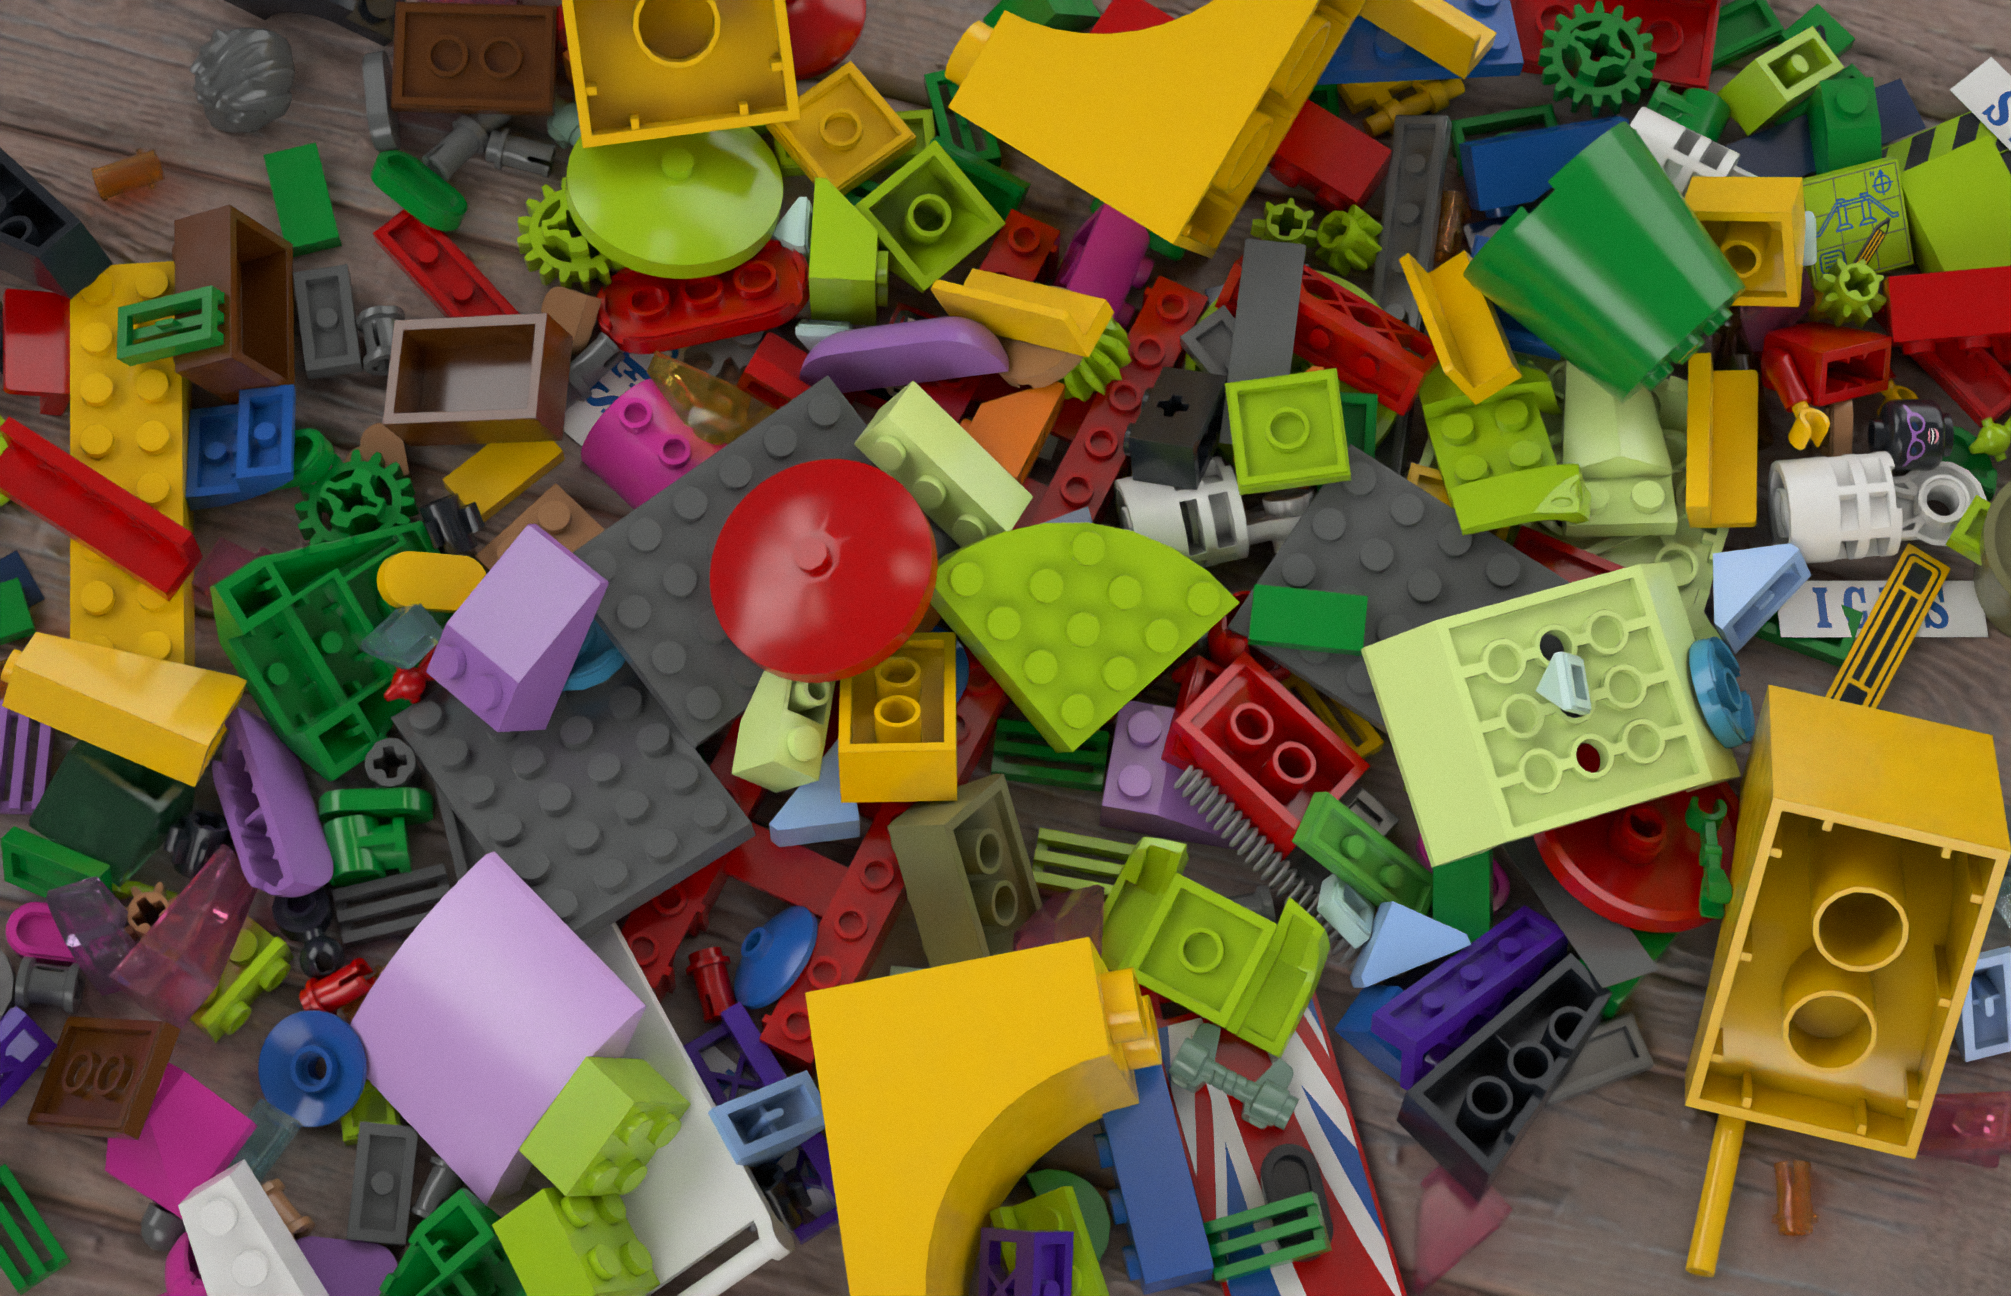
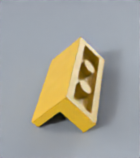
[1358,0,1497,79]
[1399,250,1523,405]
[930,268,1114,358]
[1686,353,1759,528]

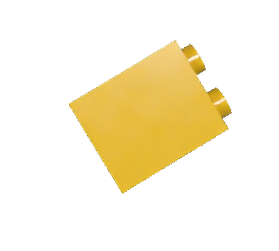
[562,0,801,148]
[945,0,1366,259]
[1685,684,2011,1159]
[805,937,1162,1296]

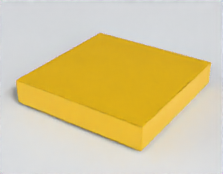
[766,61,917,195]

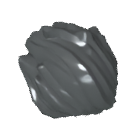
[189,28,295,133]

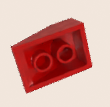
[1172,651,1370,863]

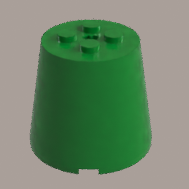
[1463,121,1746,403]

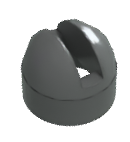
[140,1202,186,1251]

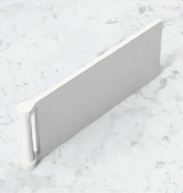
[583,922,795,1296]

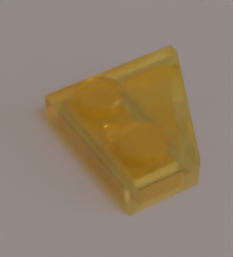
[646,351,752,445]

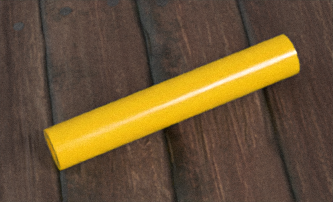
[1685,1114,1747,1277]

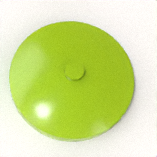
[565,126,783,279]

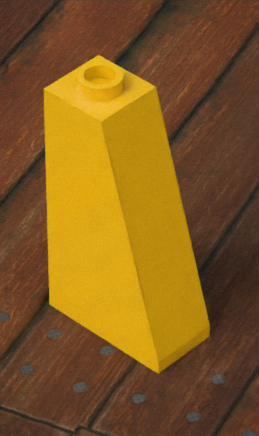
[1,632,247,787]

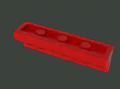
[1215,239,1440,416]
[0,416,203,601]

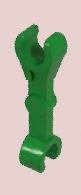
[1684,796,1732,919]

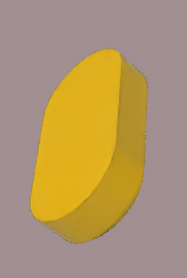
[377,551,486,613]

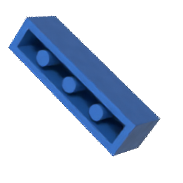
[1093,1064,1214,1295]

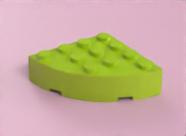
[930,522,1240,753]

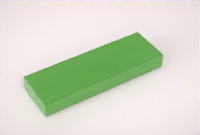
[1292,792,1433,916]

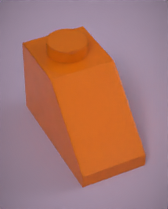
[960,381,1065,486]

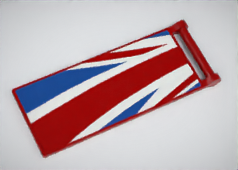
[1139,984,1407,1296]

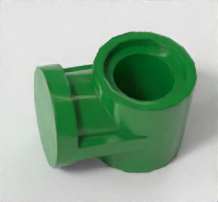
[1646,80,1731,143]
[323,815,413,887]

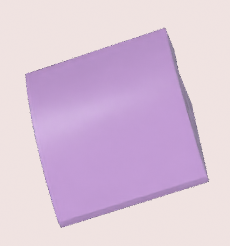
[350,851,647,1206]

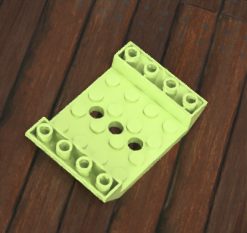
[1361,563,1741,868]

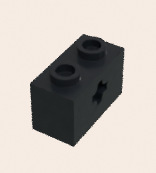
[1123,366,1227,490]

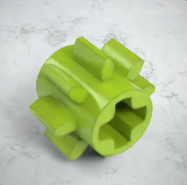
[1250,198,1318,260]
[1315,205,1383,277]
[1814,258,1886,328]

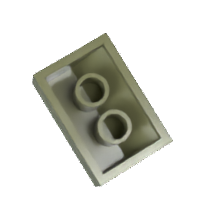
[887,774,1049,968]

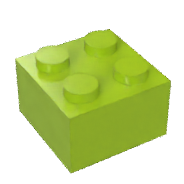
[518,1056,691,1196]
[492,1187,660,1296]

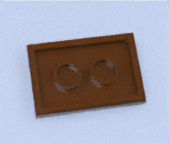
[391,2,559,116]
[27,1016,181,1140]

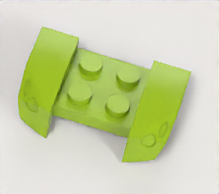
[1418,353,1591,536]
[1086,837,1330,1059]

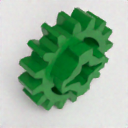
[1538,1,1657,118]
[295,449,419,545]

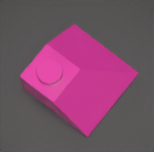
[105,1062,258,1220]

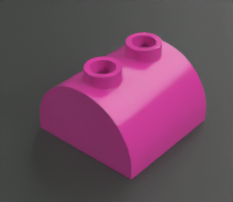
[1051,203,1155,330]
[581,379,727,509]

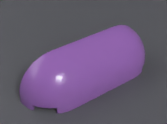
[799,316,1009,393]
[212,707,333,897]

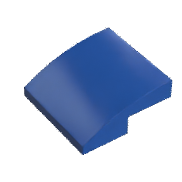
[186,384,296,511]

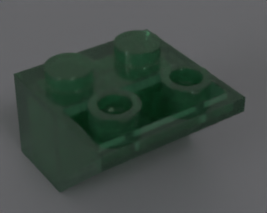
[29,739,195,888]

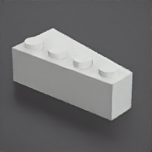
[178,1159,329,1296]

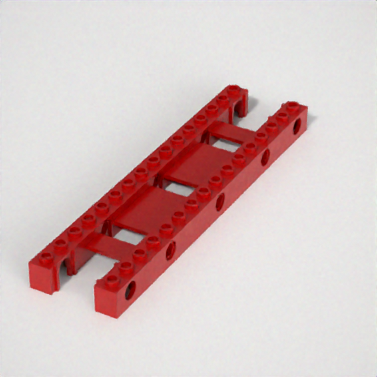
[621,209,1209,1080]

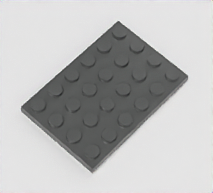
[573,375,961,749]
[1228,444,1579,734]
[391,660,756,941]

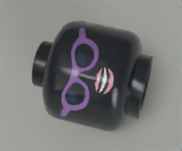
[1868,399,1954,471]

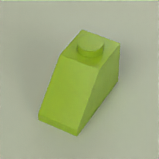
[1716,26,1845,136]

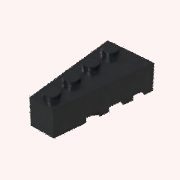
[0,147,113,299]
[1396,953,1612,1203]

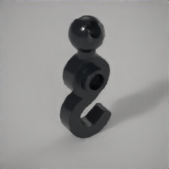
[272,887,345,980]

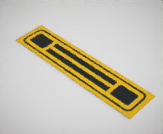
[1825,543,1951,709]

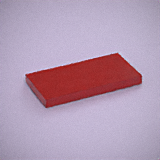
[1510,0,1721,95]

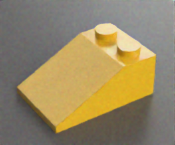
[838,632,957,803]

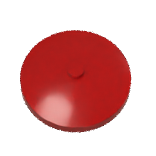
[710,459,938,683]
[1533,743,1739,933]

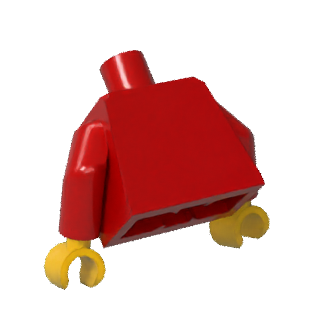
[1752,322,1918,450]

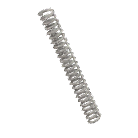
[1174,765,1364,971]

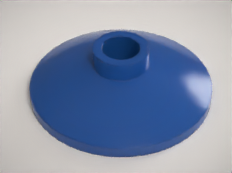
[734,906,818,1009]
[258,1010,367,1127]

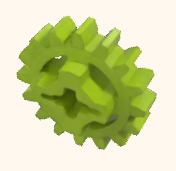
[517,177,625,293]

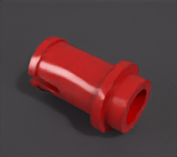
[686,947,736,1024]
[299,957,377,1016]

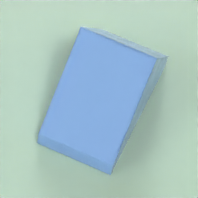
[1713,543,1811,654]
[769,739,860,847]
[1349,901,1471,988]
[1954,946,2011,1062]
[708,1070,825,1168]

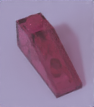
[109,844,258,1029]

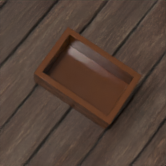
[172,204,295,405]
[382,313,573,447]

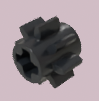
[419,493,485,555]
[163,810,237,881]
[747,1163,812,1233]

